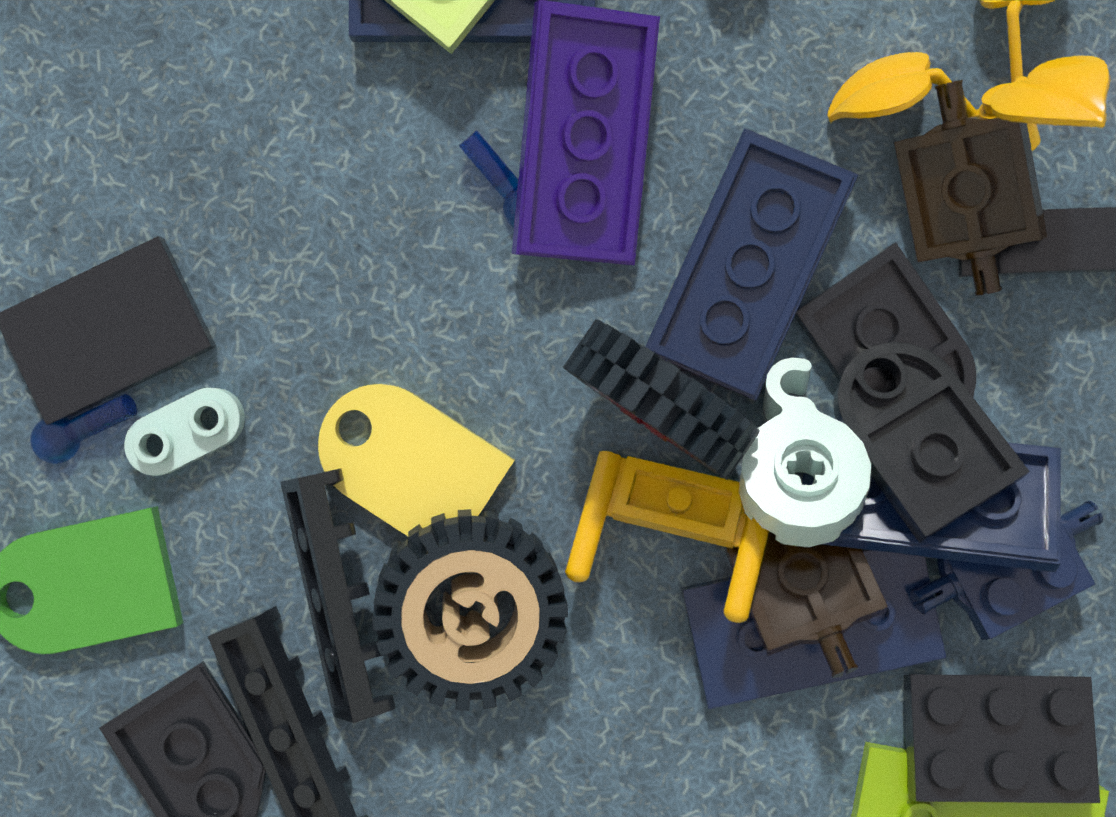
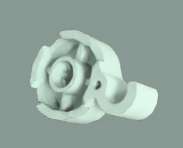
[739,358,871,547]

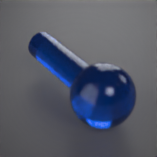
[459,130,518,228]
[30,394,137,464]

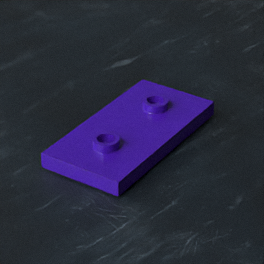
[512,0,660,266]

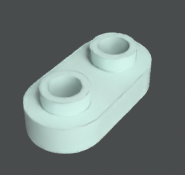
[124,388,245,476]

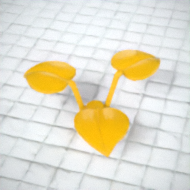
[828,0,1110,151]

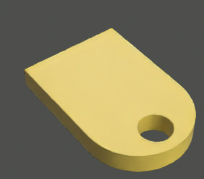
[318,384,515,536]

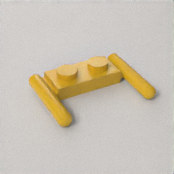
[565,451,769,623]

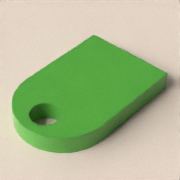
[0,506,183,654]

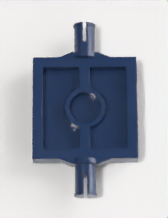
[910,500,1103,640]

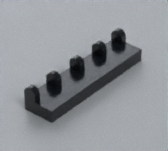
[280,468,396,723]
[207,606,368,817]

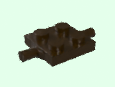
[894,80,1047,296]
[723,531,888,678]

